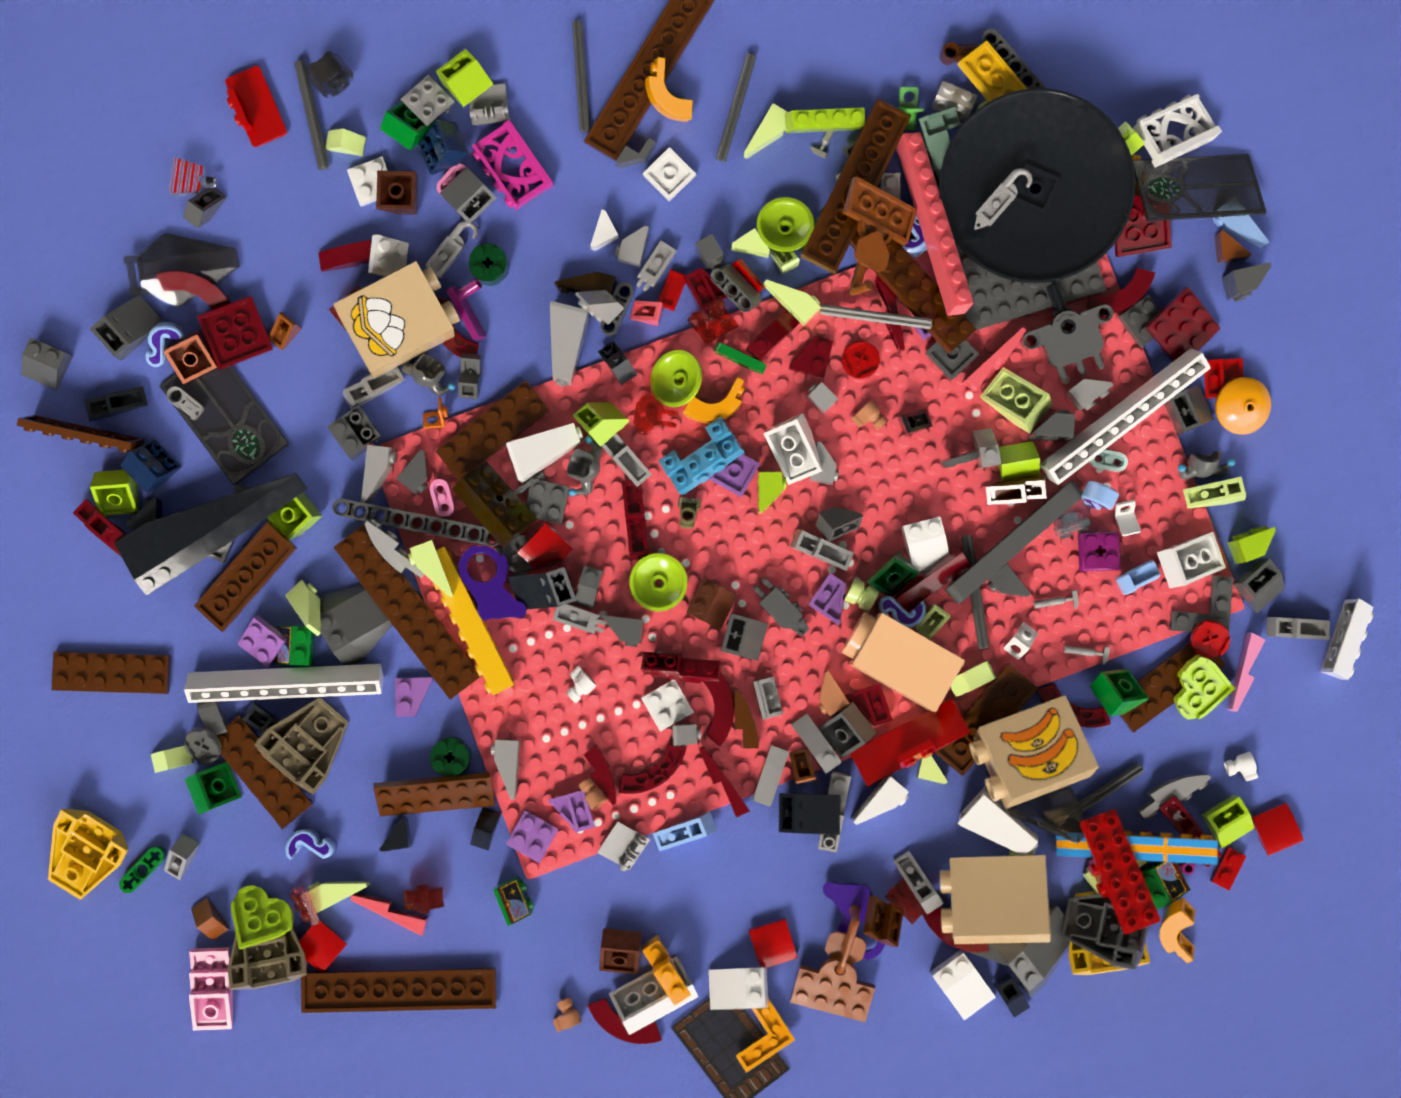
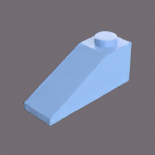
[1212,197,1269,248]
[653,812,717,851]

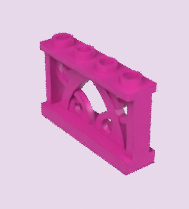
[472,120,553,211]

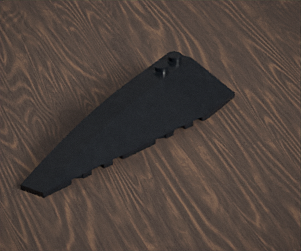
[114,473,308,595]

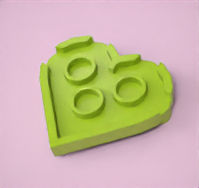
[1174,655,1235,720]
[231,885,294,949]

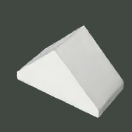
[590,210,619,251]

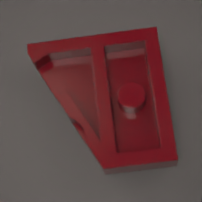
[683,268,727,311]
[788,336,833,379]
[845,683,893,726]

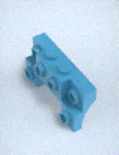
[658,417,745,496]

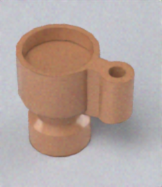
[851,399,888,430]
[579,777,608,810]
[553,997,583,1032]

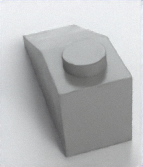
[361,445,397,503]
[791,714,842,773]
[491,739,520,800]
[893,851,944,914]

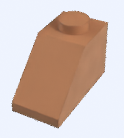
[818,671,849,716]

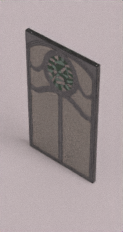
[1133,154,1267,221]
[159,366,289,485]

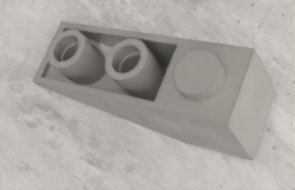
[575,290,624,325]

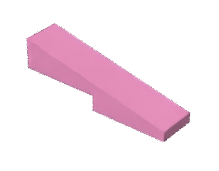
[1227,632,1265,712]

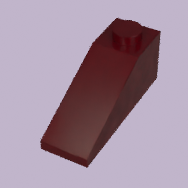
[746,310,800,362]

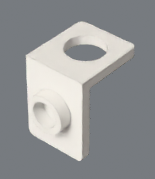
[1114,500,1141,536]
[1004,622,1038,660]

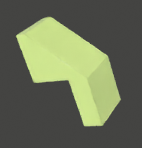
[950,661,996,697]

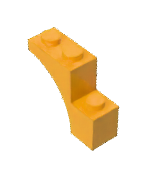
[642,935,691,1006]

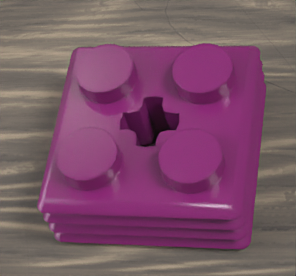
[1078,531,1120,572]

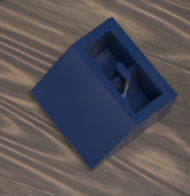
[419,120,468,175]
[120,440,181,493]

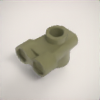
[678,497,701,529]

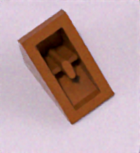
[1215,229,1252,263]
[269,312,302,350]
[789,748,816,784]
[191,898,229,941]

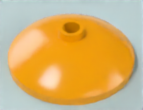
[1215,377,1271,434]

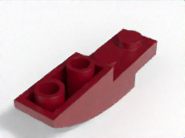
[73,499,127,556]
[641,652,722,684]

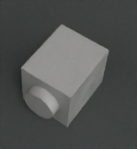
[807,382,838,414]

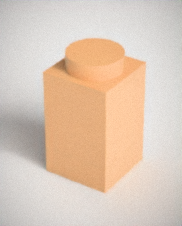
[841,612,965,712]

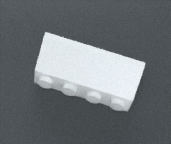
[1320,599,1374,680]
[609,956,698,1035]

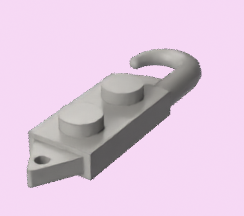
[974,168,1032,230]
[425,221,478,279]

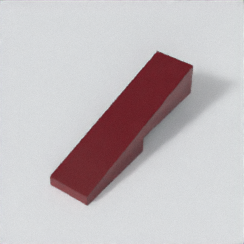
[874,277,905,353]
[622,480,649,561]
[895,548,971,611]
[699,746,751,818]
[1159,795,1222,867]

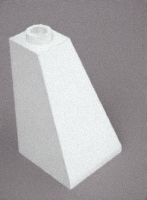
[506,423,583,483]
[958,786,1038,856]

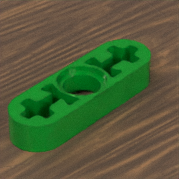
[713,342,767,375]
[119,846,166,893]

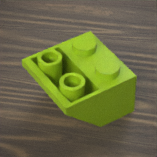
[436,49,493,107]
[573,402,630,447]
[1227,525,1276,564]
[1201,795,1254,848]

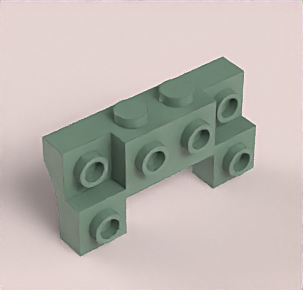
[919,106,961,183]

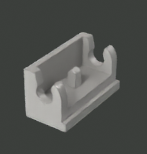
[753,676,783,720]

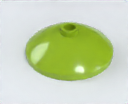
[757,197,814,252]
[650,350,702,407]
[629,553,688,611]

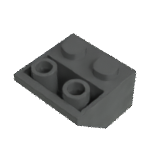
[440,167,496,224]
[1164,385,1214,435]
[327,405,381,460]
[1233,559,1285,613]
[721,613,768,661]

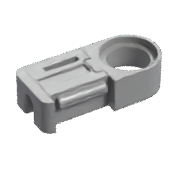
[167,386,205,420]

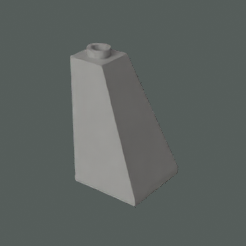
[550,301,589,386]

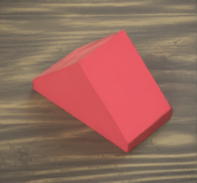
[630,301,663,326]

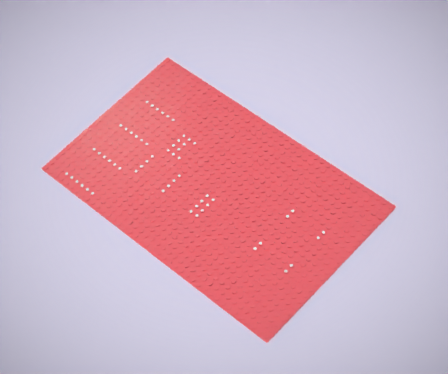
[377,250,1244,879]

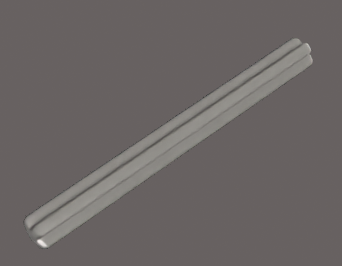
[820,304,932,329]

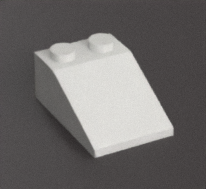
[763,413,823,485]
[901,516,949,579]
[1157,532,1226,588]
[850,776,909,825]
[930,949,995,1020]
[709,967,769,1010]

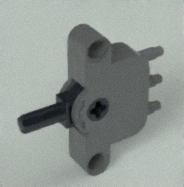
[1020,283,1114,383]

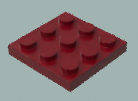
[1114,191,1172,257]
[1144,287,1221,362]
[197,296,274,370]

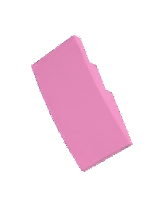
[189,947,233,1030]

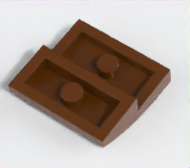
[863,895,904,947]

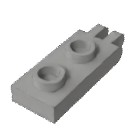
[636,240,677,292]
[552,604,606,634]

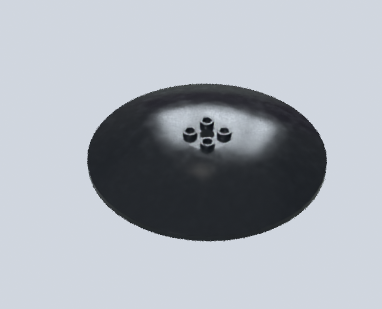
[939,88,1135,283]

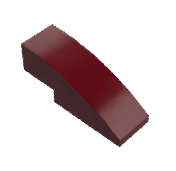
[318,240,372,272]
[584,744,617,806]

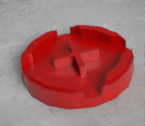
[841,341,880,380]
[1190,620,1230,659]

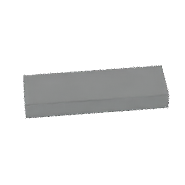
[752,745,789,807]

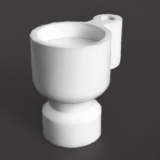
[566,666,597,703]
[1224,752,1258,782]

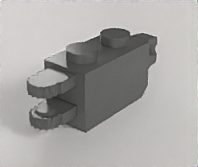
[753,577,810,636]

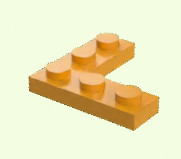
[736,997,795,1073]

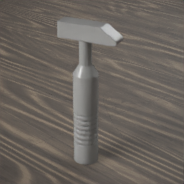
[810,131,834,159]
[514,472,546,495]
[1033,590,1079,609]
[1064,645,1110,665]

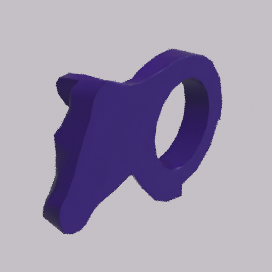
[459,545,526,620]
[823,881,886,960]

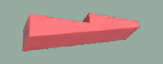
[962,327,1026,391]
[351,893,428,936]

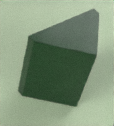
[867,551,919,597]

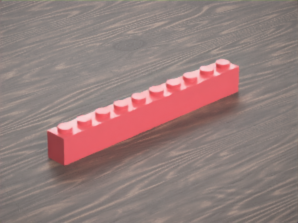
[896,132,973,316]

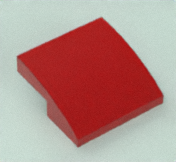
[1204,358,1244,399]
[516,523,573,567]
[1252,803,1304,856]
[748,918,798,968]
[299,919,348,972]

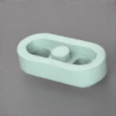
[1089,449,1128,472]

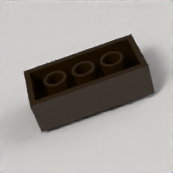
[452,461,537,547]

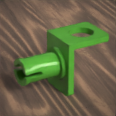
[898,87,924,130]

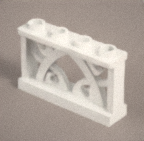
[1133,94,1222,168]

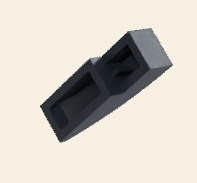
[84,386,148,422]
[241,701,281,734]

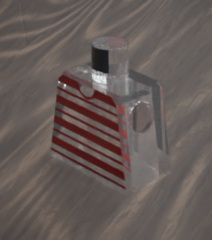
[168,157,217,198]

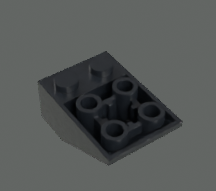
[508,558,577,610]
[779,792,840,835]

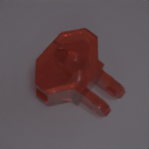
[633,394,678,436]
[404,885,445,914]

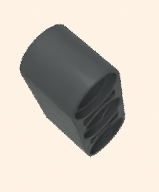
[711,263,761,312]
[601,282,634,337]

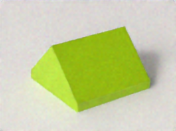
[998,441,1040,481]

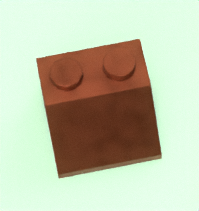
[376,170,419,215]
[163,329,217,384]
[686,578,738,630]
[599,928,642,975]

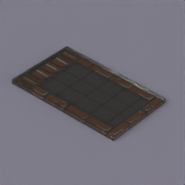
[671,997,790,1098]

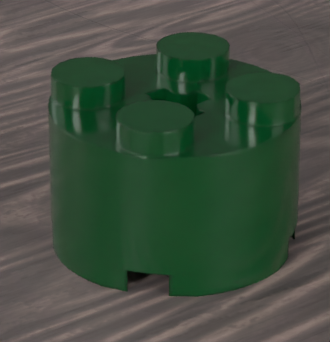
[469,244,509,286]
[430,737,472,776]

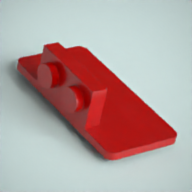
[225,66,287,148]

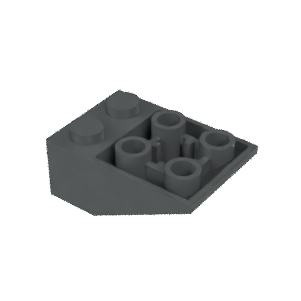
[90,295,164,361]

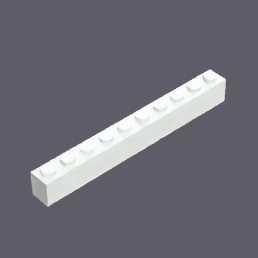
[1040,348,1211,485]
[184,664,384,703]

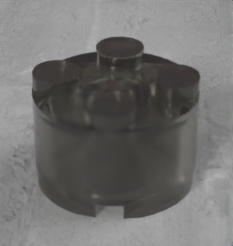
[308,51,354,98]

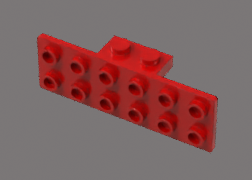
[850,699,970,786]
[1079,809,1161,934]

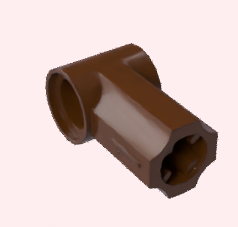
[939,42,978,65]

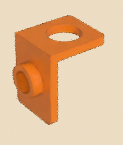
[423,397,448,429]

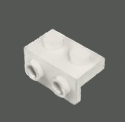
[931,81,978,122]

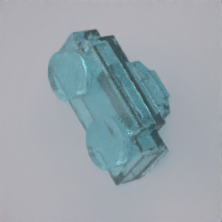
[1053,512,1091,539]

